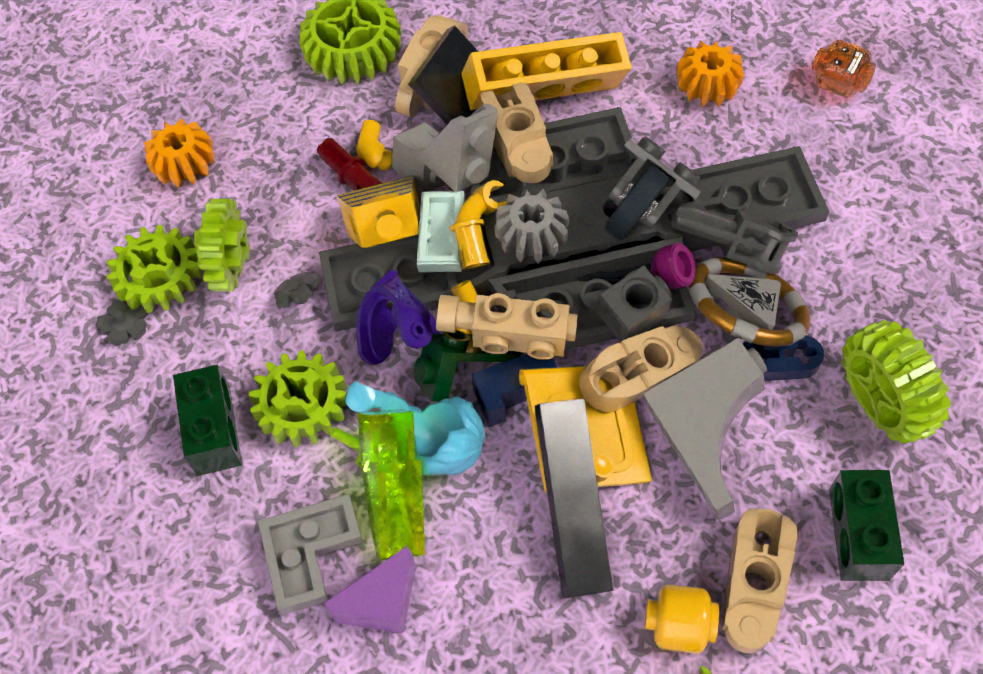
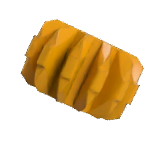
[676,40,744,107]
[144,118,215,188]

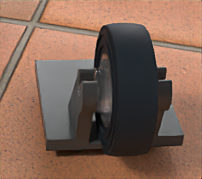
[604,136,702,241]

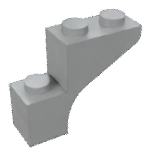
[392,104,498,195]

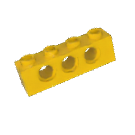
[461,32,632,110]

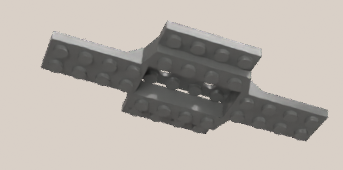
[319,107,829,356]

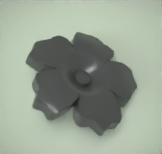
[273,272,323,309]
[95,299,149,346]

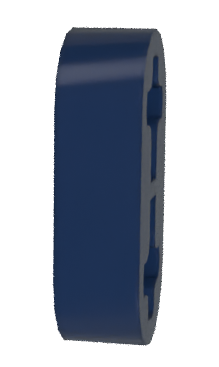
[742,335,824,381]

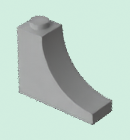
[643,338,767,521]

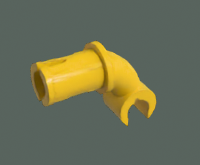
[449,180,506,269]

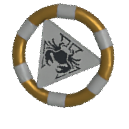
[689,257,811,347]

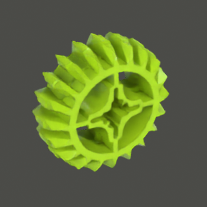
[299,0,402,85]
[841,320,951,444]

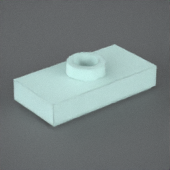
[417,191,465,272]

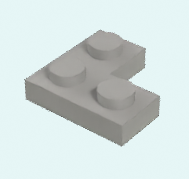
[258,494,363,616]

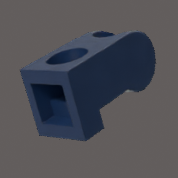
[472,354,557,427]

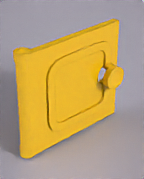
[519,366,652,492]

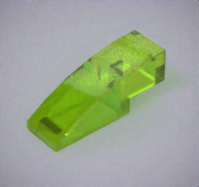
[358,409,425,560]

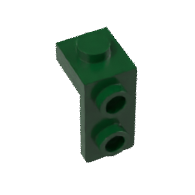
[414,330,521,402]

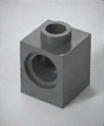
[597,265,672,342]

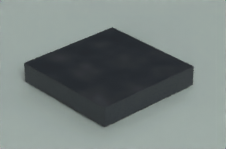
[408,26,479,124]

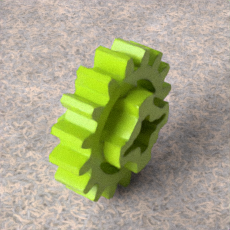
[194,199,250,291]
[107,225,202,313]
[249,350,347,447]

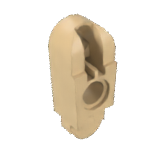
[395,15,468,118]
[481,82,553,183]
[579,324,702,412]
[722,508,798,654]

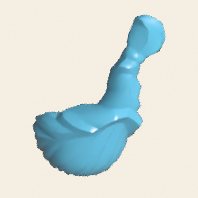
[345,381,485,476]

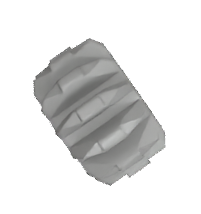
[494,187,569,264]

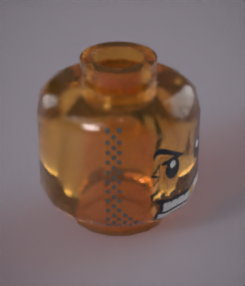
[812,39,876,98]

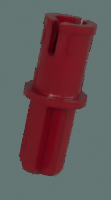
[317,138,383,191]

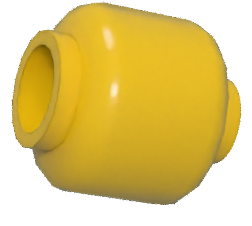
[645,584,719,654]

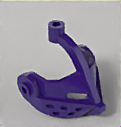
[356,270,440,365]

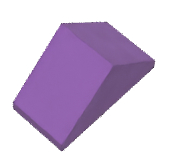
[324,546,416,634]

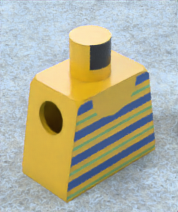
[337,176,421,248]

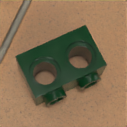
[173,364,242,476]
[829,470,905,581]

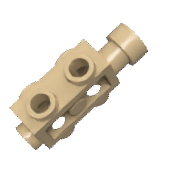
[436,293,578,359]

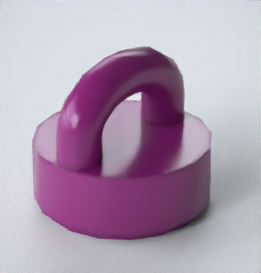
[650,243,696,290]

